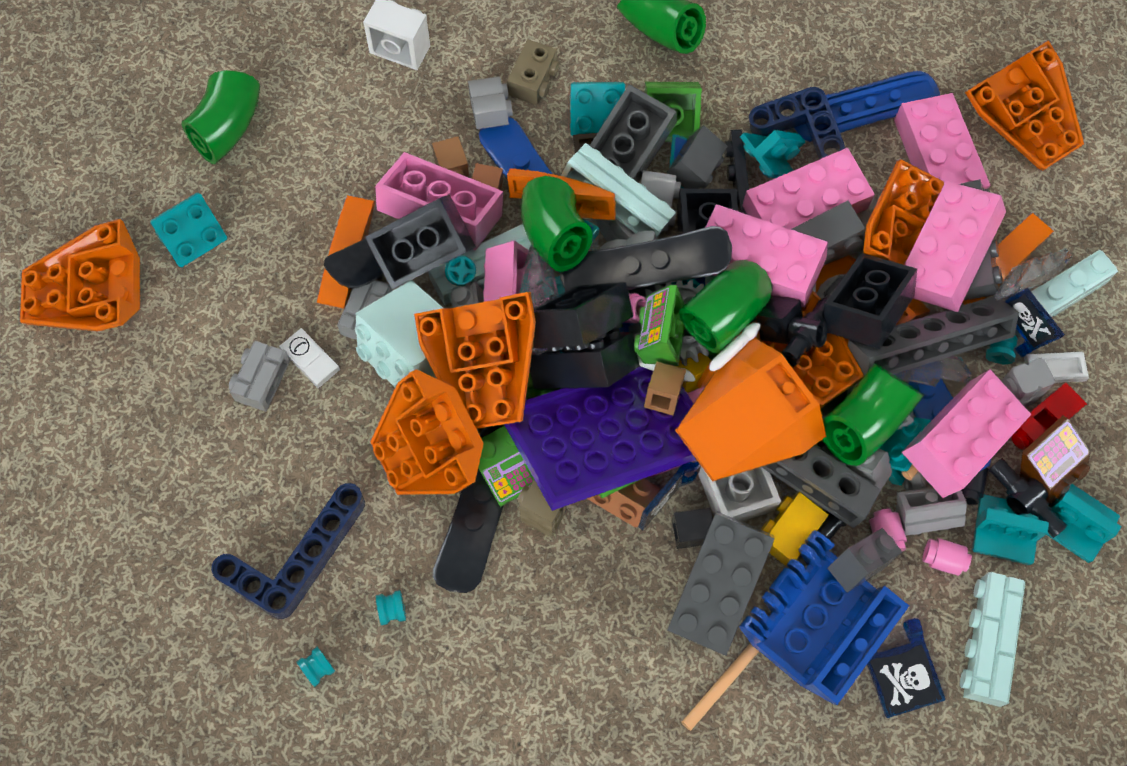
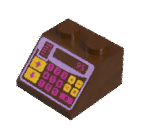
[1020,416,1091,503]

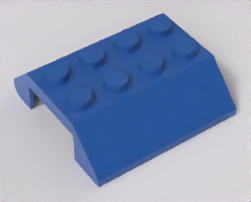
[739,530,909,705]

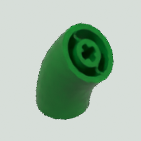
[616,0,706,54]
[181,70,261,164]
[521,176,593,272]
[679,260,772,353]
[823,364,924,466]

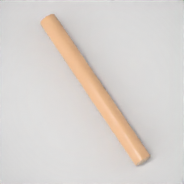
[681,643,759,731]

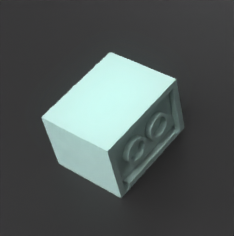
[355,280,443,388]

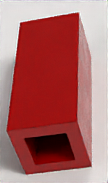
[1011,383,1087,450]

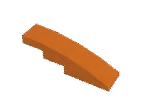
[507,168,616,220]
[317,195,375,309]
[962,213,1054,305]

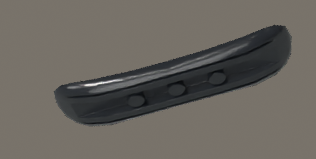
[560,226,732,292]
[324,238,384,289]
[433,425,505,593]

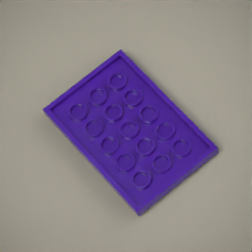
[504,366,696,511]

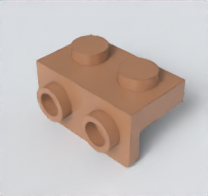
[587,478,661,527]

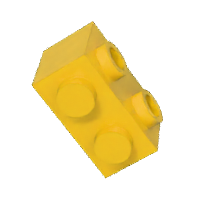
[761,492,829,566]

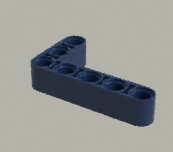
[749,87,846,160]
[211,483,365,619]

